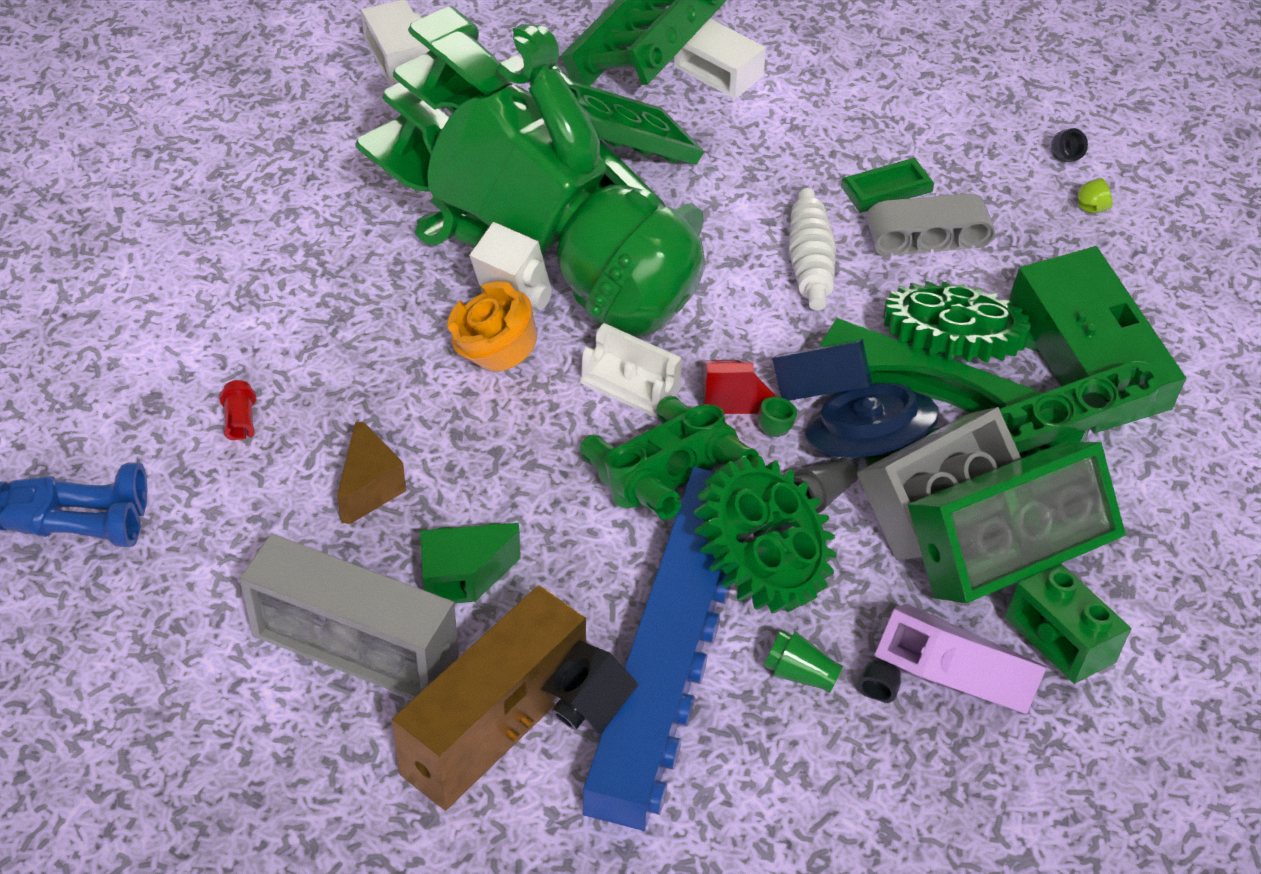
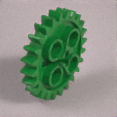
[883,281,1031,362]
[694,456,837,613]

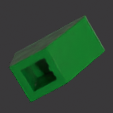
[420,523,521,603]

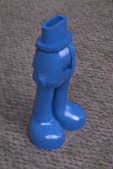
[0,462,148,547]

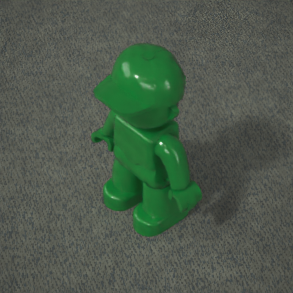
[355,6,706,338]

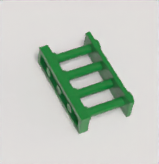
[560,0,727,86]

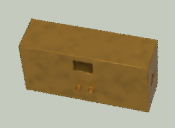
[392,585,586,811]

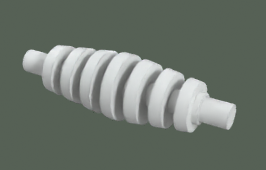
[788,188,836,311]

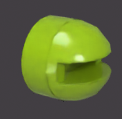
[1078,177,1113,213]

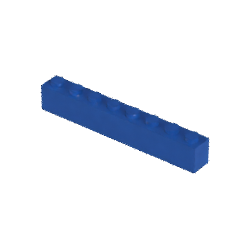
[583,467,744,831]

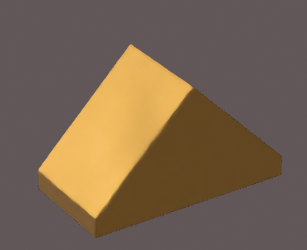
[337,422,406,524]

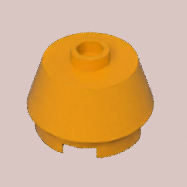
[447,281,537,372]

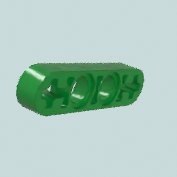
[999,361,1161,454]

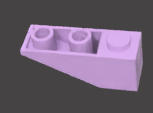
[874,604,1047,714]

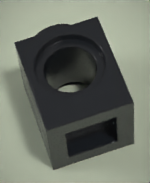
[541,640,639,734]

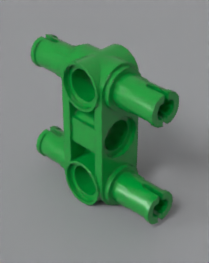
[580,395,759,520]

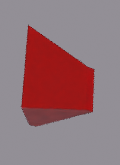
[701,359,777,414]

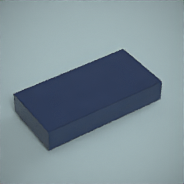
[772,339,873,401]

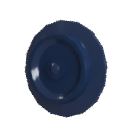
[805,382,939,458]

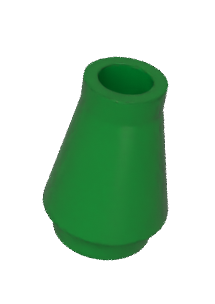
[764,629,843,693]

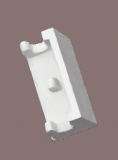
[580,323,682,418]

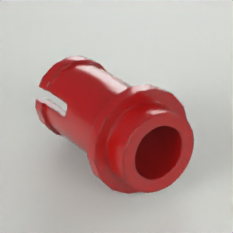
[219,380,257,440]

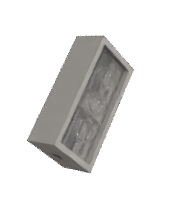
[239,533,459,699]

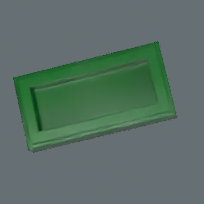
[841,158,934,213]

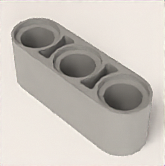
[866,194,995,256]

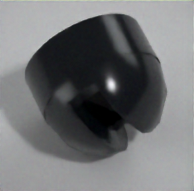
[1051,128,1088,162]
[857,658,901,703]

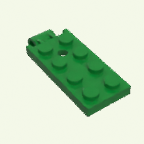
[529,64,705,165]

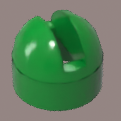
[758,397,797,437]

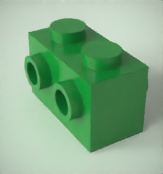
[1005,564,1132,684]

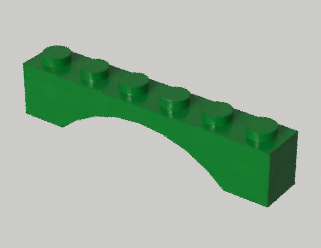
[819,318,1090,458]

